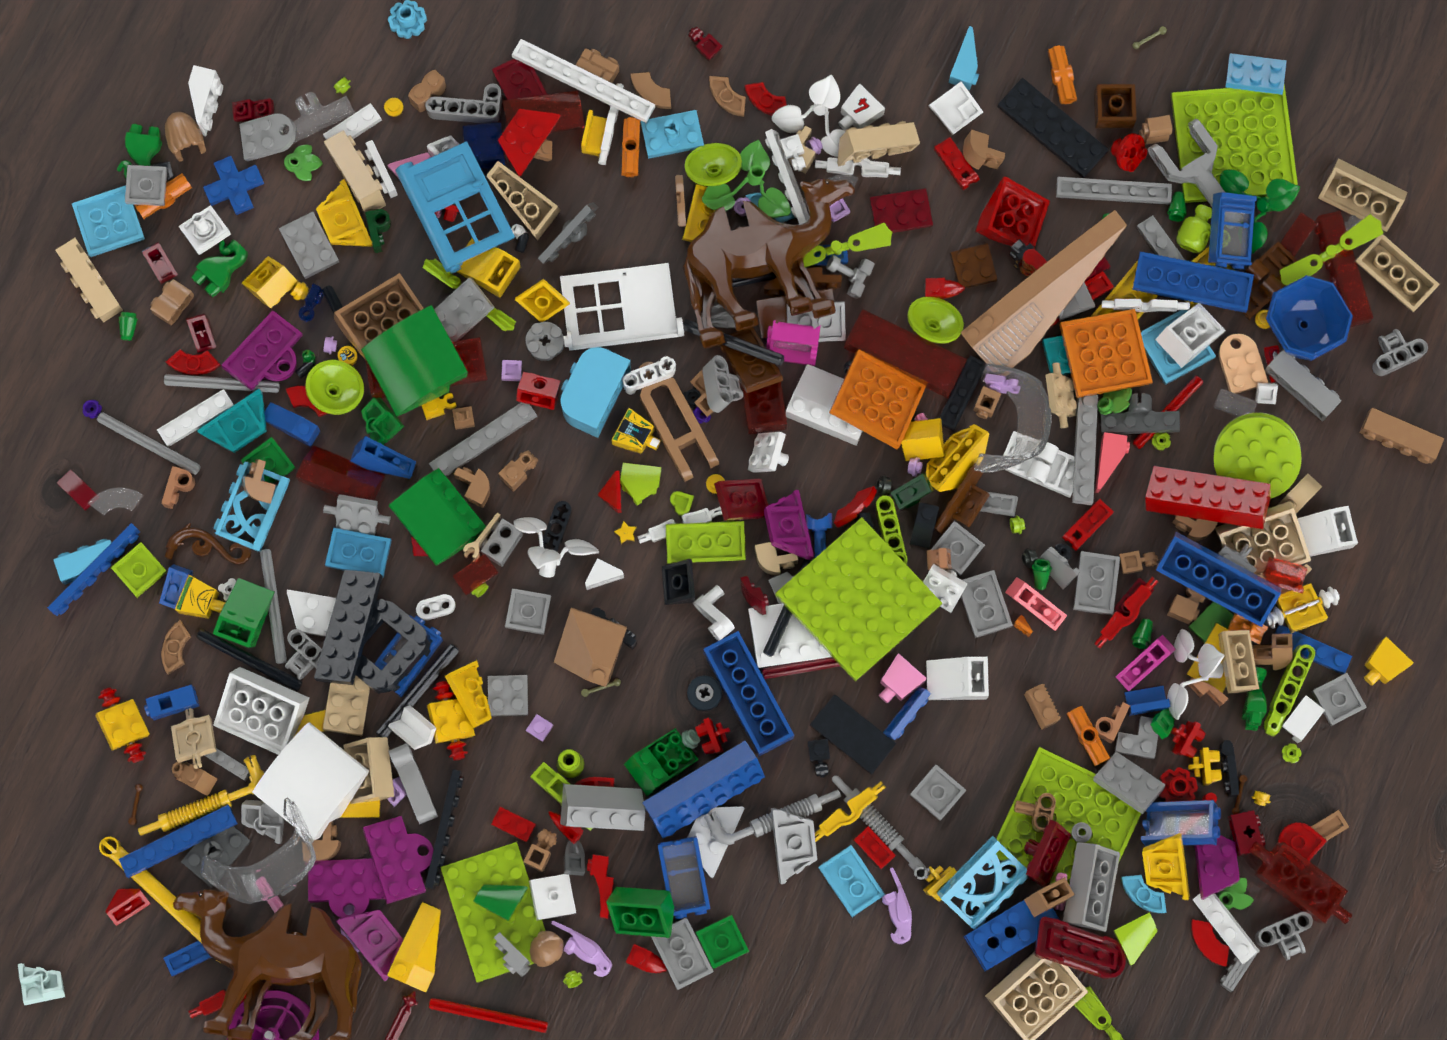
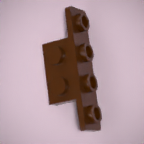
[934,463,990,535]

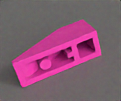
[1116,635,1176,691]

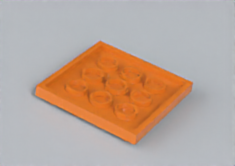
[1059,309,1153,398]
[829,349,926,449]

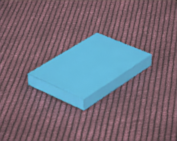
[818,845,885,917]

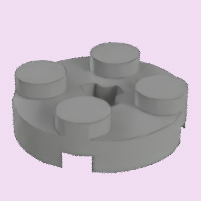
[526,322,564,361]

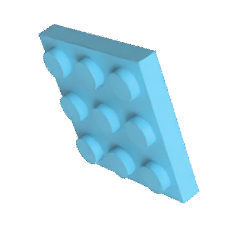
[72,185,145,257]
[1141,310,1216,385]

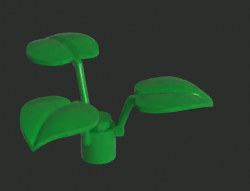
[1220,169,1300,254]

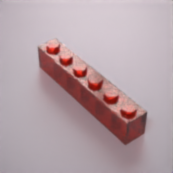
[1313,211,1373,328]

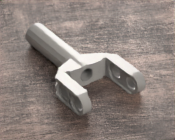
[1148,119,1244,229]

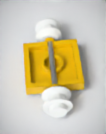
[1265,583,1339,633]

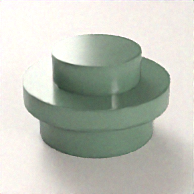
[682,729,700,749]

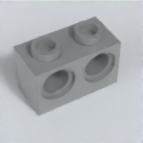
[480,518,523,567]

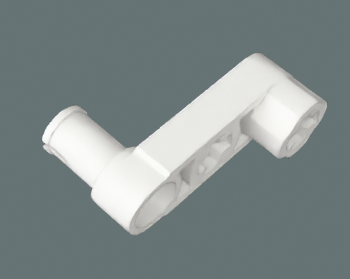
[623,356,676,395]
[693,585,735,641]

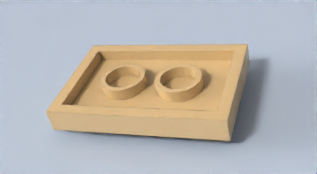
[323,676,370,736]

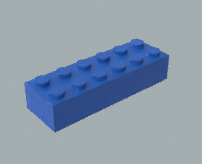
[1156,532,1281,627]
[703,631,794,756]
[642,741,765,839]

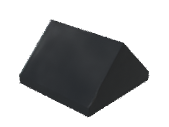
[662,559,695,605]

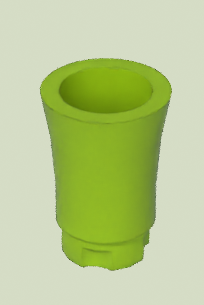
[557,749,584,778]

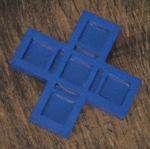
[203,156,264,215]

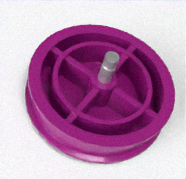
[229,990,319,1040]

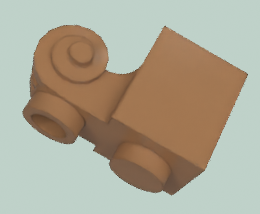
[498,450,538,492]
[1167,587,1205,624]
[172,762,217,796]
[524,828,557,872]

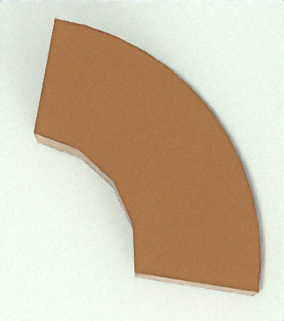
[631,72,671,109]
[709,76,746,117]
[675,175,686,227]
[161,620,191,675]

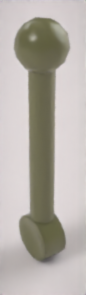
[1133,26,1167,49]
[581,678,621,697]

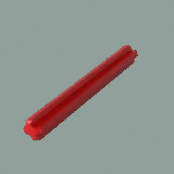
[1133,376,1203,449]

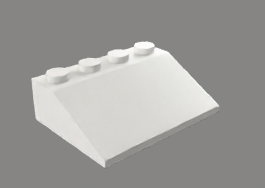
[785,364,863,446]
[748,604,832,668]
[213,667,309,755]

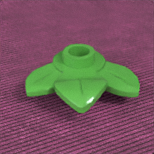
[284,145,322,181]
[1097,388,1132,415]
[1216,878,1254,910]

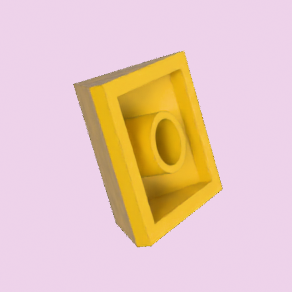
[901,418,945,461]

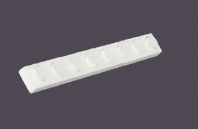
[512,39,655,123]

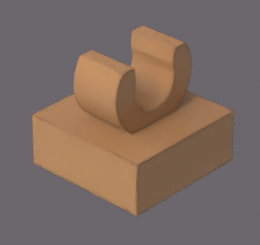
[452,406,475,430]

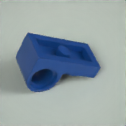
[159,564,193,609]

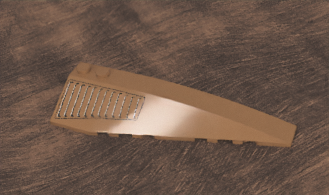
[960,210,1127,376]

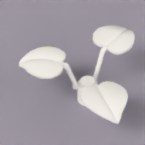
[772,75,846,157]
[513,517,599,577]
[1167,629,1225,720]

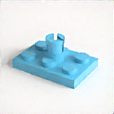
[641,110,704,159]

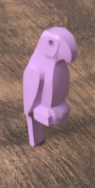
[882,868,912,944]
[552,921,612,977]

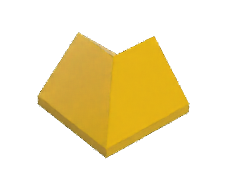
[515,279,570,322]

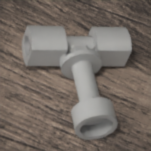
[826,255,875,299]

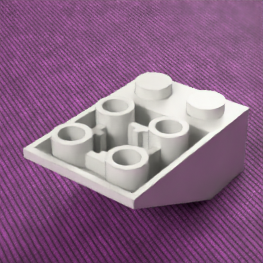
[188,65,223,136]
[1297,506,1358,557]
[926,657,989,700]

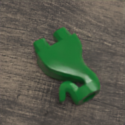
[117,124,162,180]
[191,240,248,298]
[1242,667,1267,731]

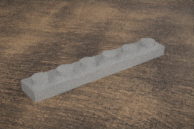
[1056,177,1172,205]
[1072,395,1098,505]
[429,402,537,477]

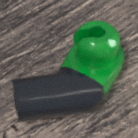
[295,350,316,379]

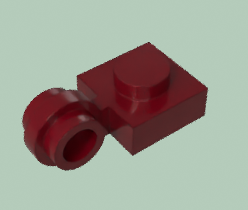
[688,26,723,61]

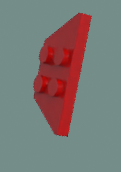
[498,109,561,177]

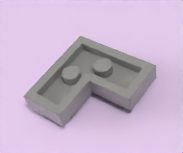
[1115,716,1158,759]

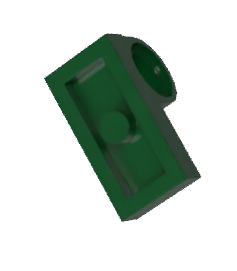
[365,209,391,253]
[890,473,934,510]

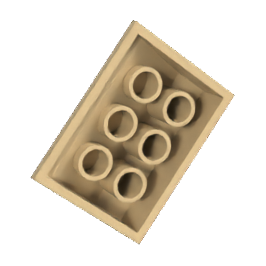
[1215,502,1311,578]
[985,951,1088,1040]

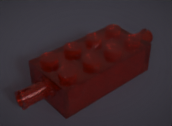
[1249,841,1353,924]

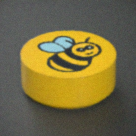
[338,346,358,366]

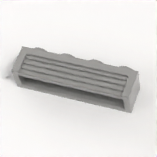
[204,748,250,781]
[1220,949,1260,992]

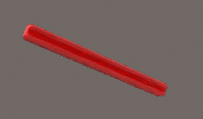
[429,998,548,1033]

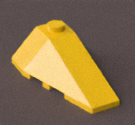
[387,902,441,992]

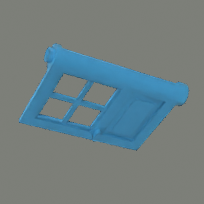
[395,141,515,274]

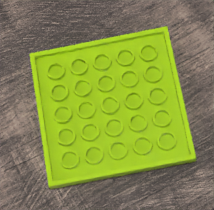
[1171,84,1298,203]
[775,518,942,682]
[996,747,1141,884]

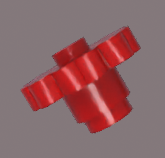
[1158,767,1198,802]

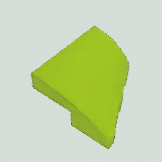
[1113,912,1157,966]

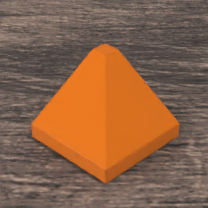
[1014,615,1033,637]

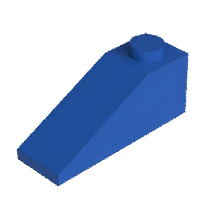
[265,402,320,448]
[350,436,416,479]

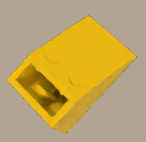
[457,238,521,298]

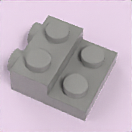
[494,932,530,977]

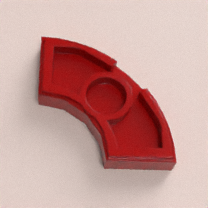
[745,82,787,116]
[166,349,221,375]
[286,386,328,417]
[834,486,877,528]
[1191,919,1229,967]

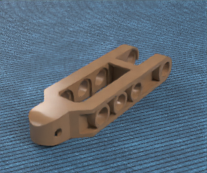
[639,362,719,482]

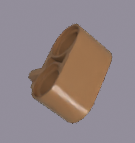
[1014,793,1056,832]

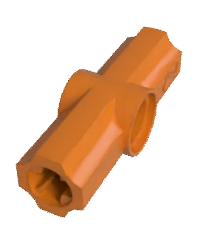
[1048,45,1077,105]
[621,117,640,177]
[134,173,192,219]
[1066,706,1110,767]

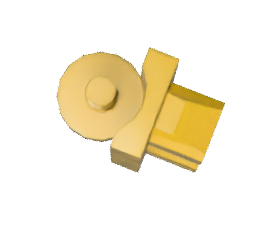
[1188,747,1222,786]
[923,866,957,901]

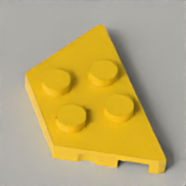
[316,179,373,247]
[1142,833,1190,900]

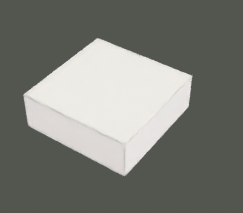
[1255,383,1278,404]

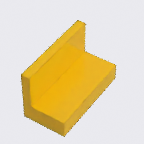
[581,110,607,156]

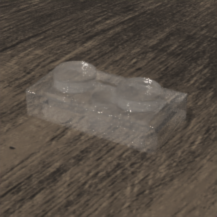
[1214,389,1257,417]

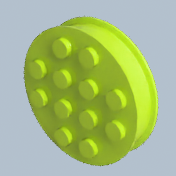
[1214,413,1302,499]

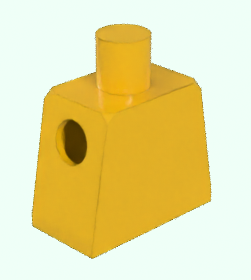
[1364,637,1414,686]

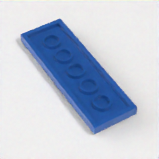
[1132,252,1254,313]

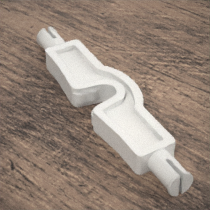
[598,83,624,165]
[815,158,901,178]
[1102,299,1190,312]
[637,507,722,544]

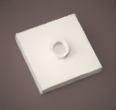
[529,874,576,921]

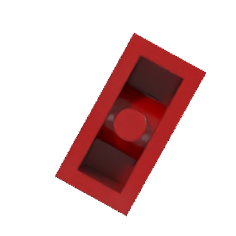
[516,372,561,410]

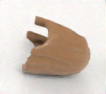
[165,112,206,161]

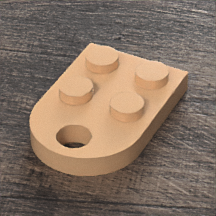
[1218,334,1268,395]

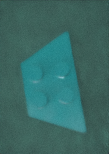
[197,389,267,453]

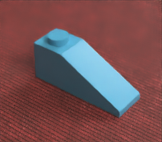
[948,26,979,90]

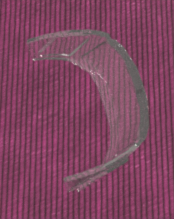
[974,363,1051,473]
[201,797,316,904]

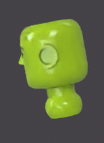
[1176,204,1212,253]

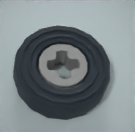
[687,675,722,711]

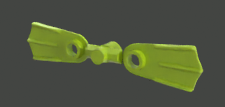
[1279,214,1383,286]
[803,223,892,268]
[422,259,516,331]
[1074,986,1124,1040]

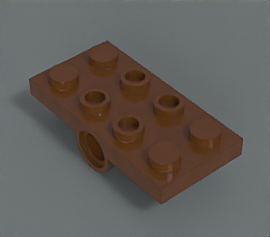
[1242,241,1297,320]

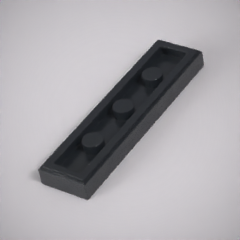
[939,355,987,432]

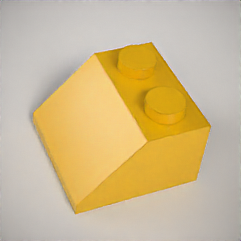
[242,256,297,308]

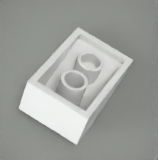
[1155,303,1226,368]

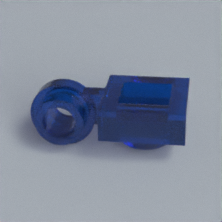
[299,283,323,322]

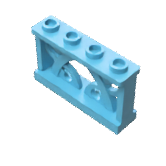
[213,461,290,552]
[937,836,1028,930]

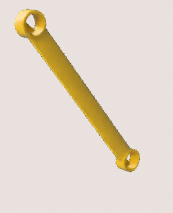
[99,837,219,962]

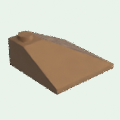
[554,607,627,687]

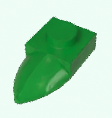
[1150,709,1174,739]

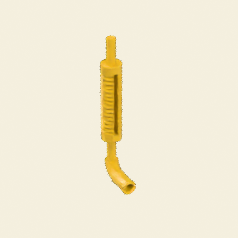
[138,755,264,836]

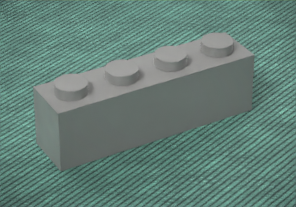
[1265,350,1342,422]

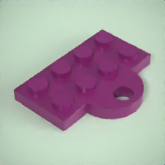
[222,310,302,391]
[363,816,433,904]
[308,859,385,918]

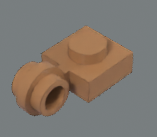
[1119,551,1158,574]

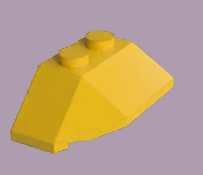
[926,424,989,492]

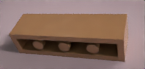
[1359,408,1444,464]

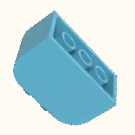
[561,347,631,438]

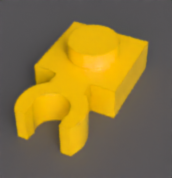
[422,393,457,420]

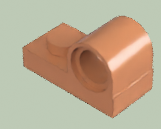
[162,466,195,509]
[927,548,952,570]
[1094,702,1130,743]

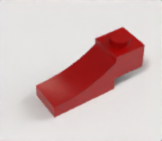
[587,855,614,919]

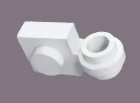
[780,134,806,171]

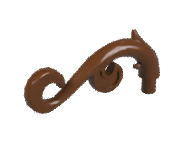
[165,523,251,565]

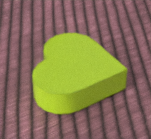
[670,491,694,516]

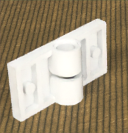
[998,431,1074,498]

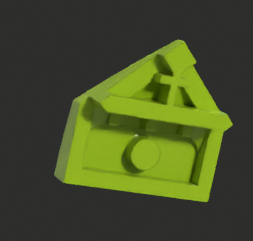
[620,463,661,505]

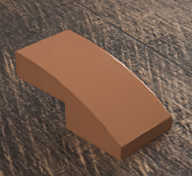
[1188,678,1228,707]

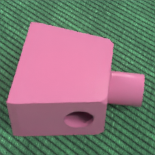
[879,653,927,703]

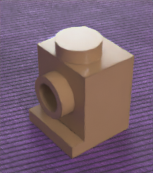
[973,386,1001,419]

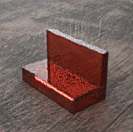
[1280,212,1317,256]
[453,554,498,596]
[1263,557,1307,594]

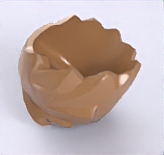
[529,931,564,967]

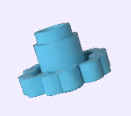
[388,0,427,39]

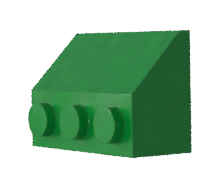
[606,887,674,938]

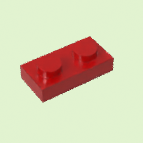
[491,807,536,842]
[854,826,896,869]

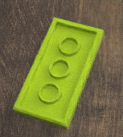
[665,521,746,564]

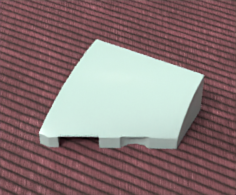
[18,963,65,1005]

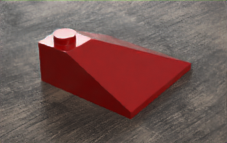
[976,177,1050,248]

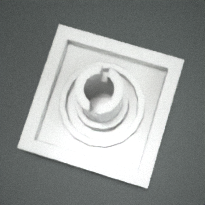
[179,205,231,255]
[748,432,789,472]
[923,564,967,613]

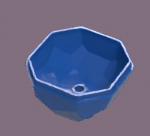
[1266,275,1353,361]

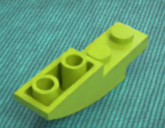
[530,762,593,831]

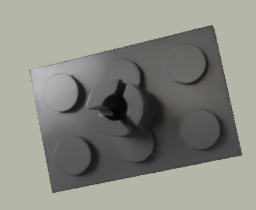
[181,826,251,888]

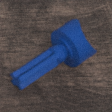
[806,513,833,558]

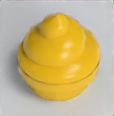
[290,281,311,300]

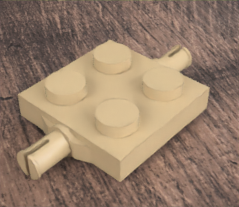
[1046,363,1077,428]
[171,708,217,769]

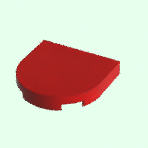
[1278,822,1327,871]

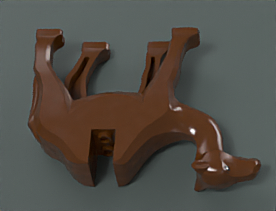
[683,179,855,349]
[173,889,363,1040]

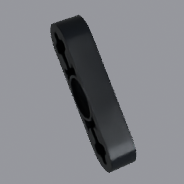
[543,501,572,552]

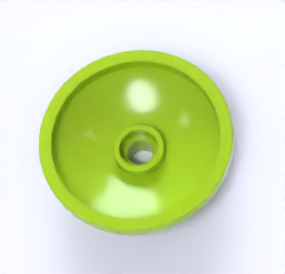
[685,143,742,186]
[907,297,964,343]
[305,360,364,415]

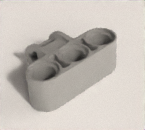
[1372,329,1428,376]
[702,355,743,413]
[285,629,322,680]
[1255,912,1313,960]

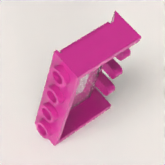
[767,320,821,366]

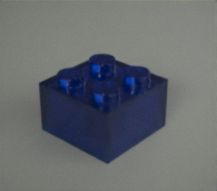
[463,122,506,168]

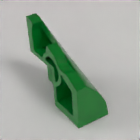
[361,397,404,445]
[473,885,528,921]

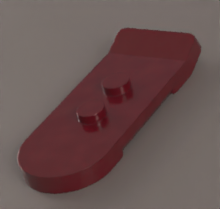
[1035,917,1126,979]

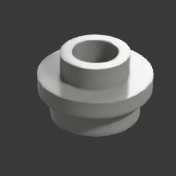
[1071,822,1092,843]

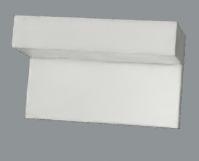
[1282,696,1325,743]
[388,705,436,750]

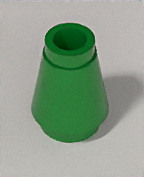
[1167,192,1186,222]
[119,312,138,341]
[1032,559,1052,590]
[1132,619,1153,649]

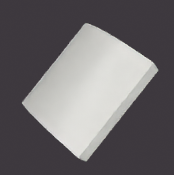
[252,722,369,841]

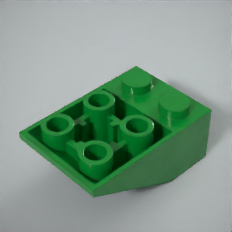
[213,578,275,648]
[624,728,699,796]

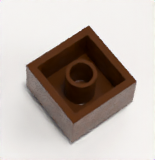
[1094,84,1136,128]

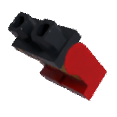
[1009,239,1048,276]

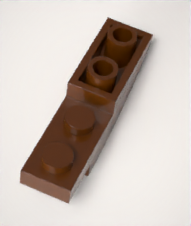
[764,267,842,297]

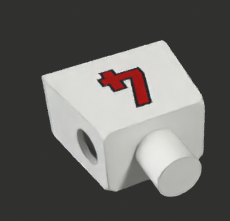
[838,84,885,131]

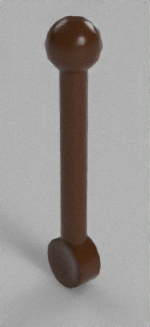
[1232,775,1247,815]
[128,784,143,825]

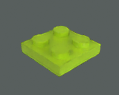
[111,542,167,598]

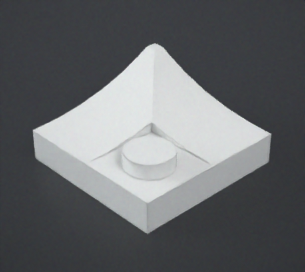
[928,82,983,135]

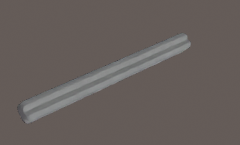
[164,374,280,393]
[97,412,201,475]
[260,549,287,664]

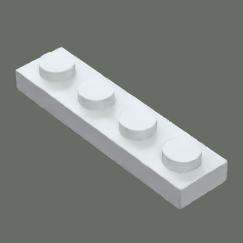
[157,389,234,447]
[1193,893,1259,964]

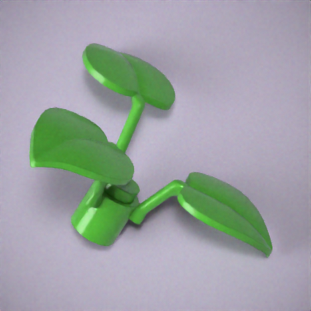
[702,140,791,218]

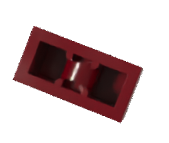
[1227,810,1265,856]

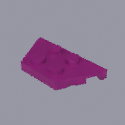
[764,490,814,560]
[1192,824,1240,900]
[336,909,403,981]

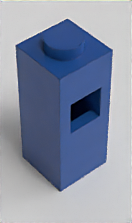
[144,685,200,720]

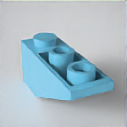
[53,539,112,585]

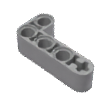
[425,83,502,124]
[388,743,438,824]

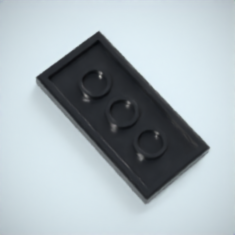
[810,694,897,775]

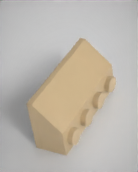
[1318,159,1407,232]
[1355,235,1440,312]

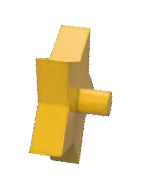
[614,521,636,544]

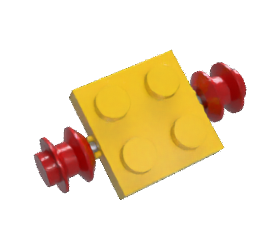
[427,681,475,761]
[95,687,149,763]

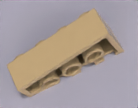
[324,130,386,215]
[487,161,561,241]

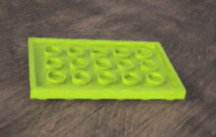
[441,842,546,983]

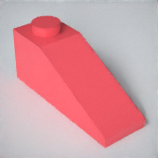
[1095,432,1130,493]
[1005,577,1067,631]

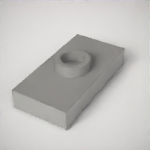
[980,491,1018,516]

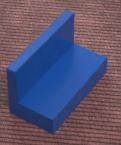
[1124,686,1171,716]

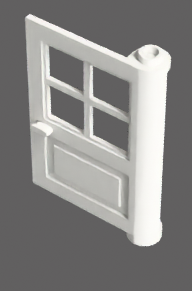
[560,263,684,351]

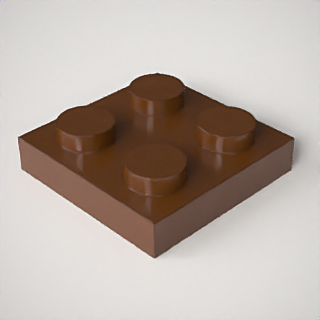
[950,243,997,289]

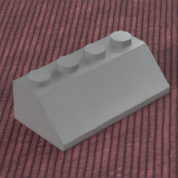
[560,784,645,831]
[1063,842,1120,932]

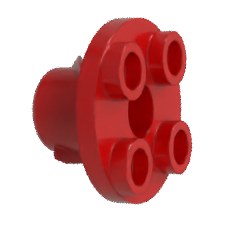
[1111,133,1148,172]

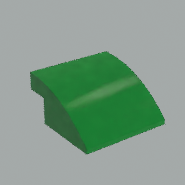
[361,305,468,417]

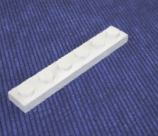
[765,129,810,225]

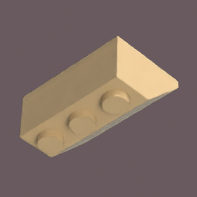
[1218,630,1259,693]
[344,737,394,804]

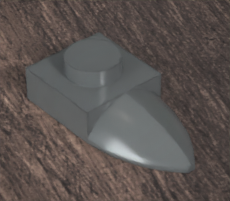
[563,840,585,876]

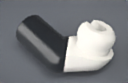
[511,224,529,253]

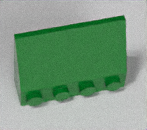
[389,468,486,566]

